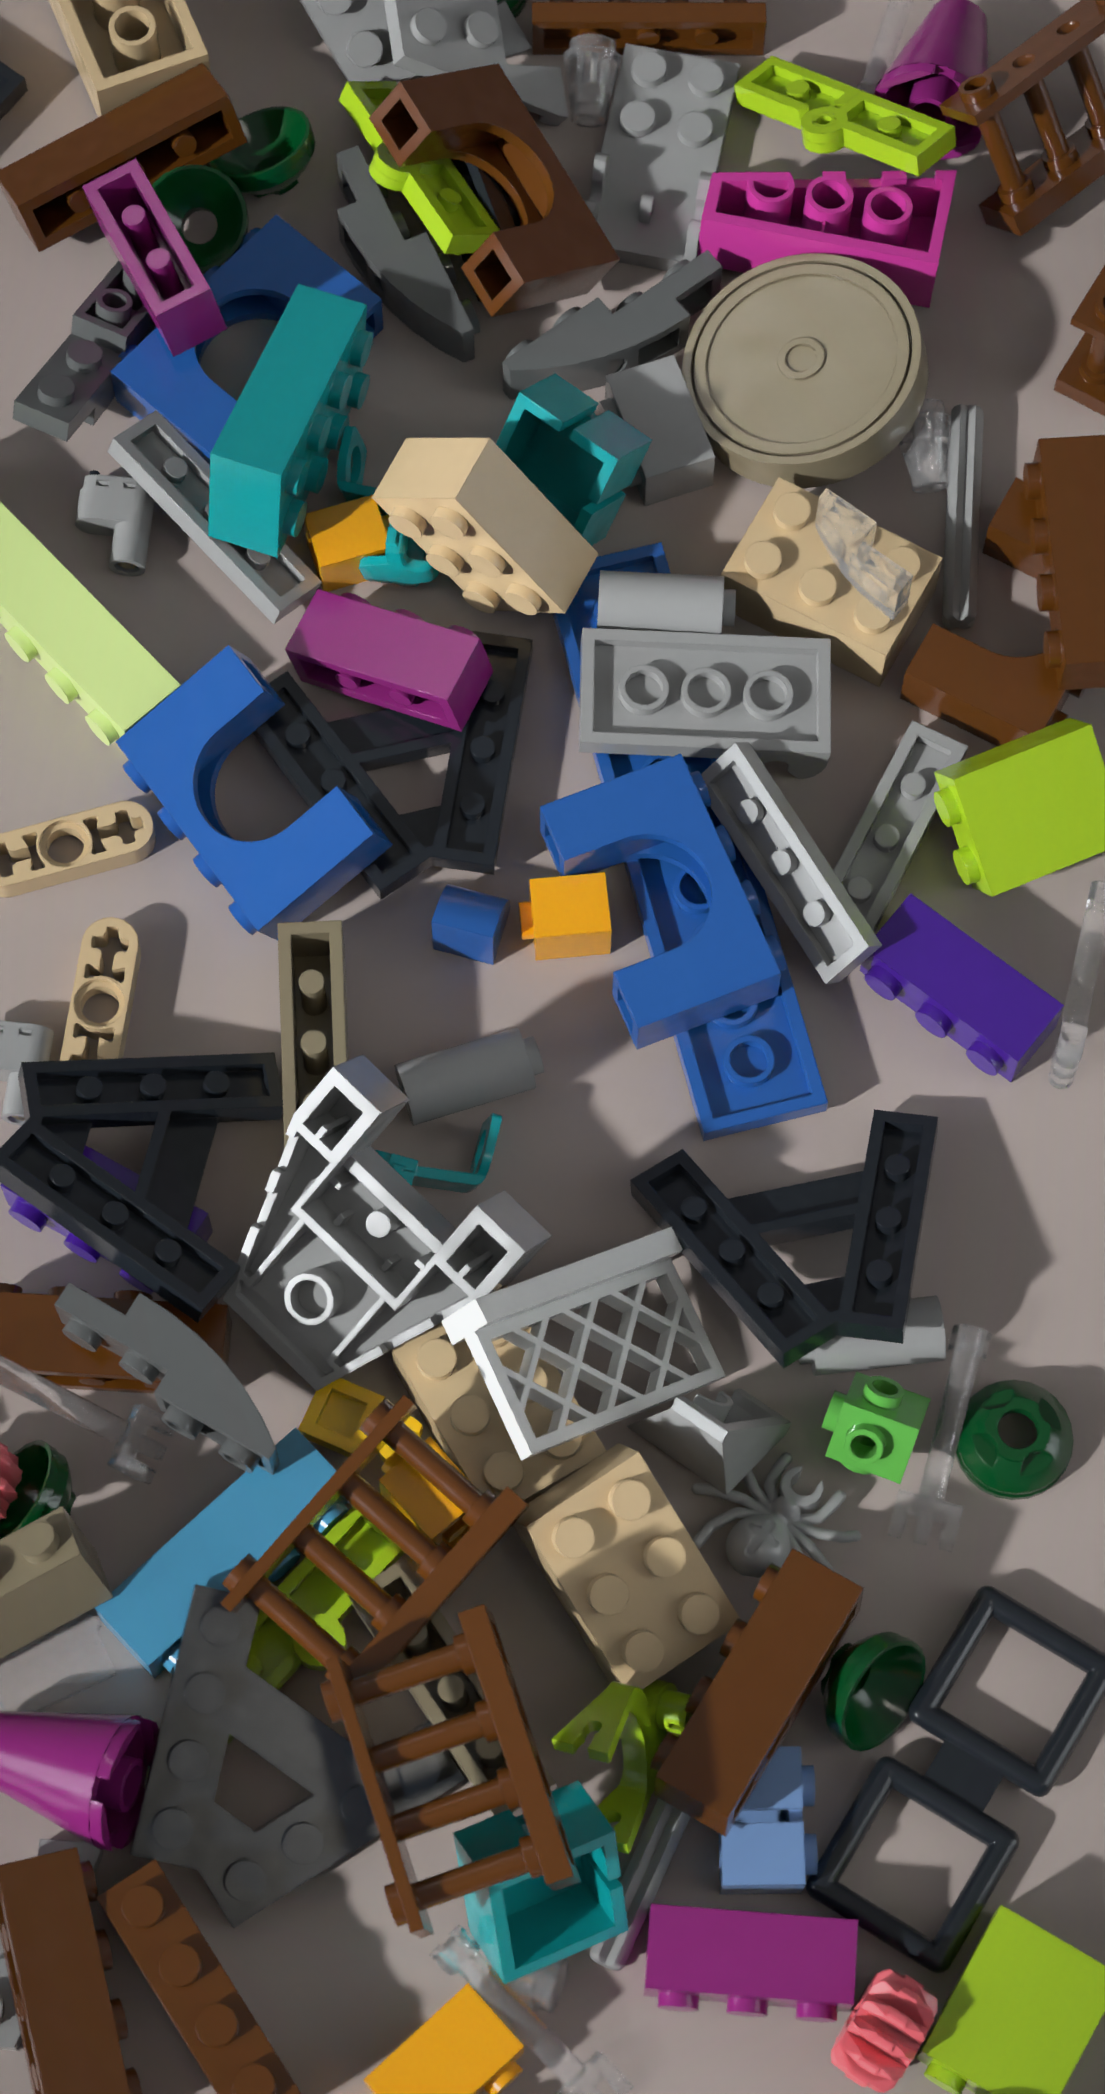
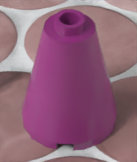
[874,0,988,160]
[0,1711,159,1852]

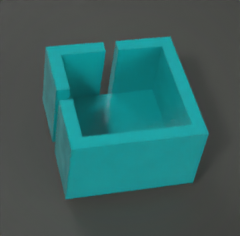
[496,373,652,546]
[453,1780,629,1985]

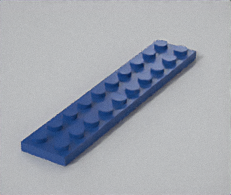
[553,542,828,1141]

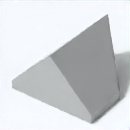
[627,1389,792,1495]

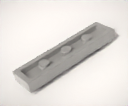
[108,410,322,624]
[833,720,968,933]
[701,742,882,984]

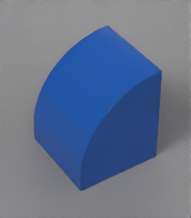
[431,884,510,965]

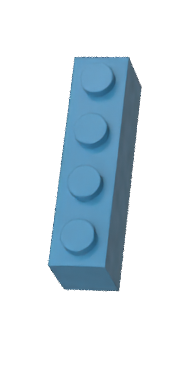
[95,1427,349,1679]

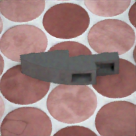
[336,145,481,363]
[503,250,722,400]
[13,261,155,442]
[54,1283,280,1475]

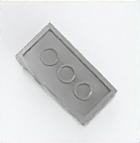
[584,43,740,271]
[579,628,831,779]

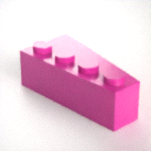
[697,170,957,308]

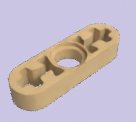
[0,801,156,898]
[60,917,141,1061]

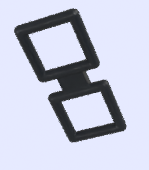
[806,1586,1105,1973]

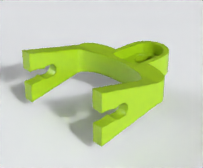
[552,1679,692,1855]

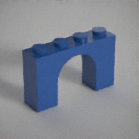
[110,214,384,465]
[116,645,393,940]
[540,753,786,1050]

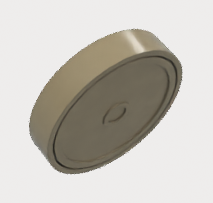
[682,253,929,489]

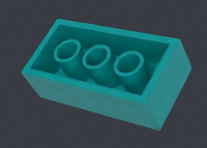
[208,283,373,558]

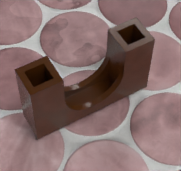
[369,63,621,317]
[900,477,1085,747]

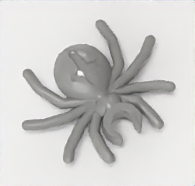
[691,1452,861,1578]

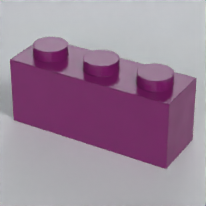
[82,158,227,357]
[285,589,494,732]
[643,1904,858,2022]

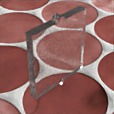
[0,1611,117,1712]

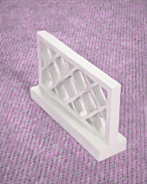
[442,1227,726,1461]

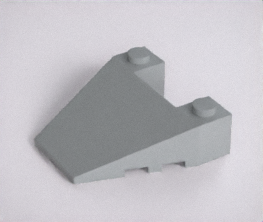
[223,1054,552,1391]

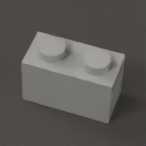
[598,355,715,506]

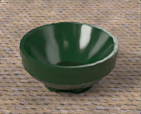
[210,106,316,198]
[152,164,249,275]
[953,1380,1074,1500]
[0,1440,76,1540]
[821,1631,926,1752]

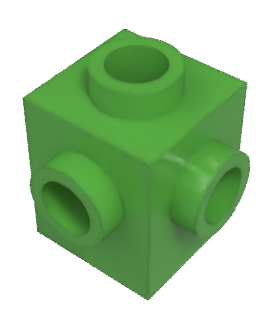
[821,1371,931,1484]

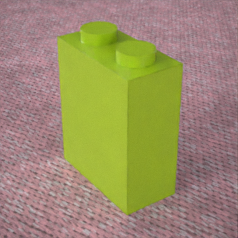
[934,718,1105,897]
[915,1905,1105,2094]

